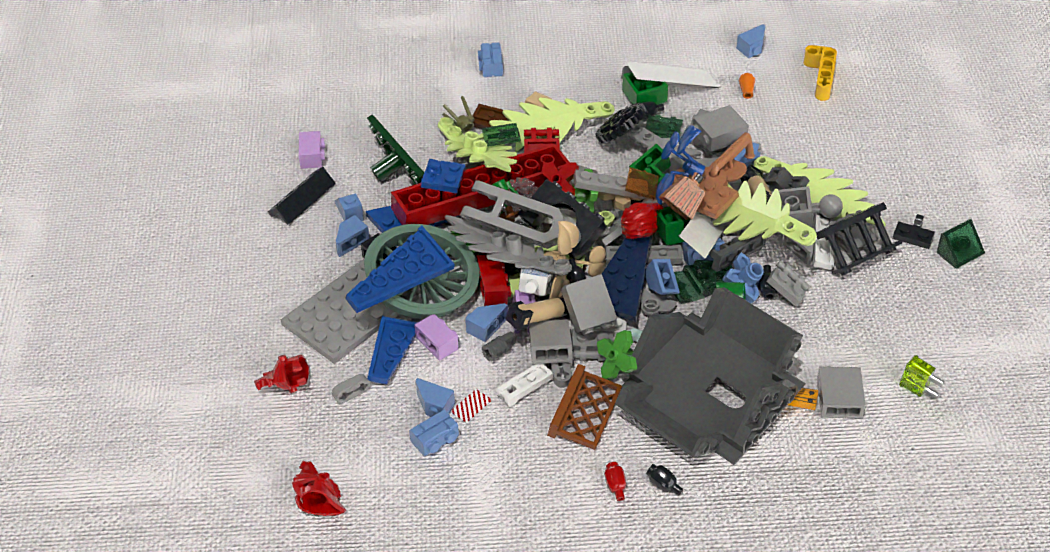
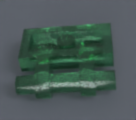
[645,114,683,138]
[693,260,733,289]

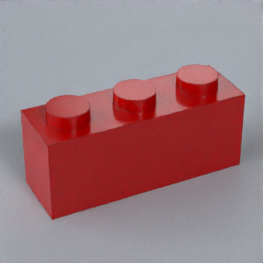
[477,254,511,306]

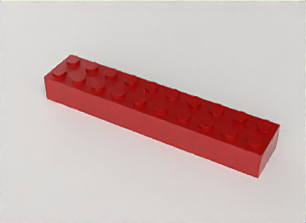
[391,144,569,225]

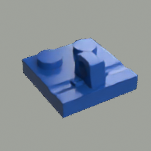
[421,159,465,193]

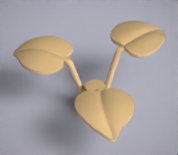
[544,221,606,299]

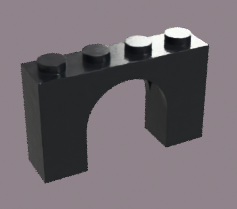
[518,179,607,260]

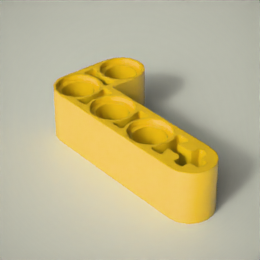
[803,45,837,101]

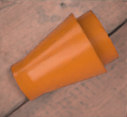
[738,73,755,99]

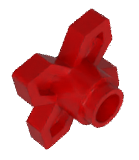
[539,162,579,196]

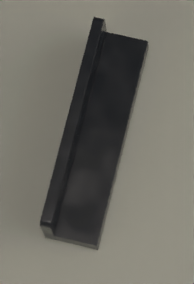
[267,166,335,225]

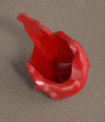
[621,202,663,239]

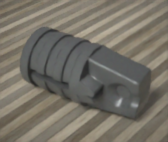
[482,331,516,362]

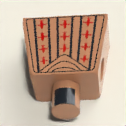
[659,172,705,220]

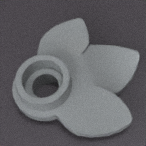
[639,289,677,316]

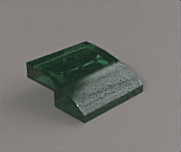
[482,123,521,146]
[674,264,716,304]

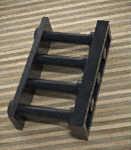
[816,202,902,276]

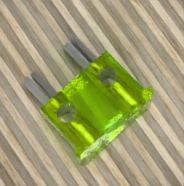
[899,355,945,399]

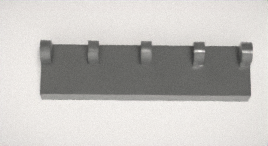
[709,231,767,272]

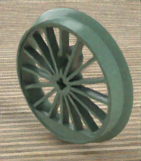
[364,224,479,319]

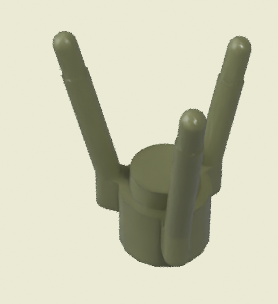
[442,96,475,133]

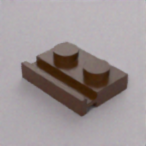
[473,104,509,130]

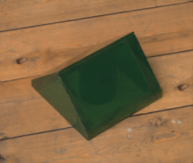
[936,219,985,268]

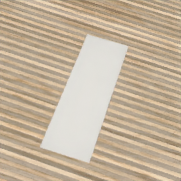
[625,61,719,87]
[679,212,724,258]

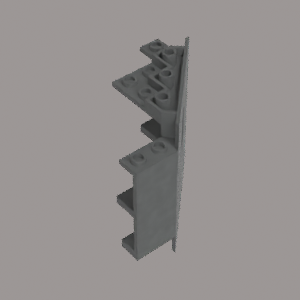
[615,287,806,465]

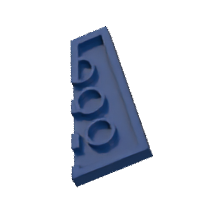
[367,316,417,384]

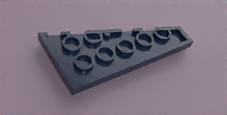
[602,235,652,322]

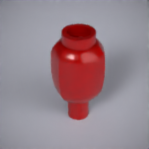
[604,462,626,501]

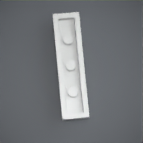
[813,213,834,270]

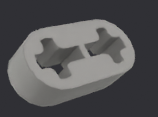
[550,362,572,388]
[332,374,371,403]

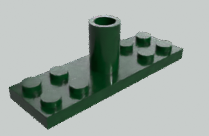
[367,114,424,185]

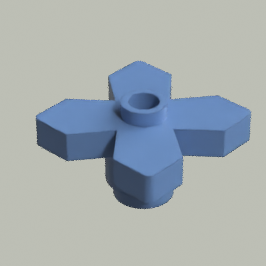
[722,252,764,303]

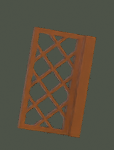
[547,364,622,450]

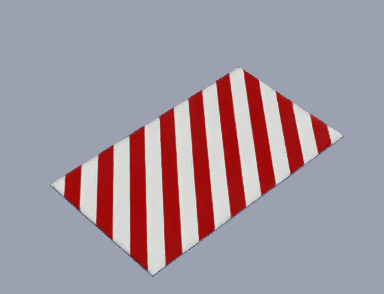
[450,389,492,423]

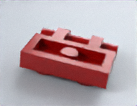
[524,127,560,153]

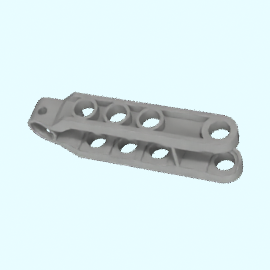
[460,180,581,249]

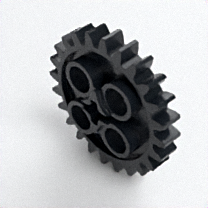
[595,102,647,144]

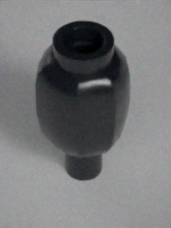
[642,102,664,119]
[566,258,586,284]
[759,265,778,299]
[646,464,683,496]

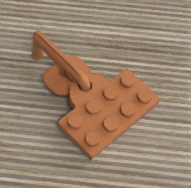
[672,132,755,219]

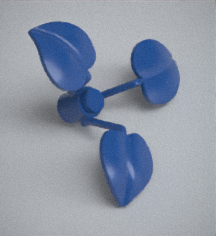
[656,125,705,205]

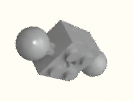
[772,186,843,229]

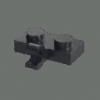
[892,214,935,249]

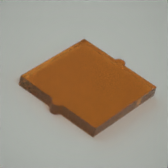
[625,167,659,200]

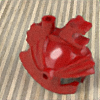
[254,354,309,393]
[292,461,346,516]

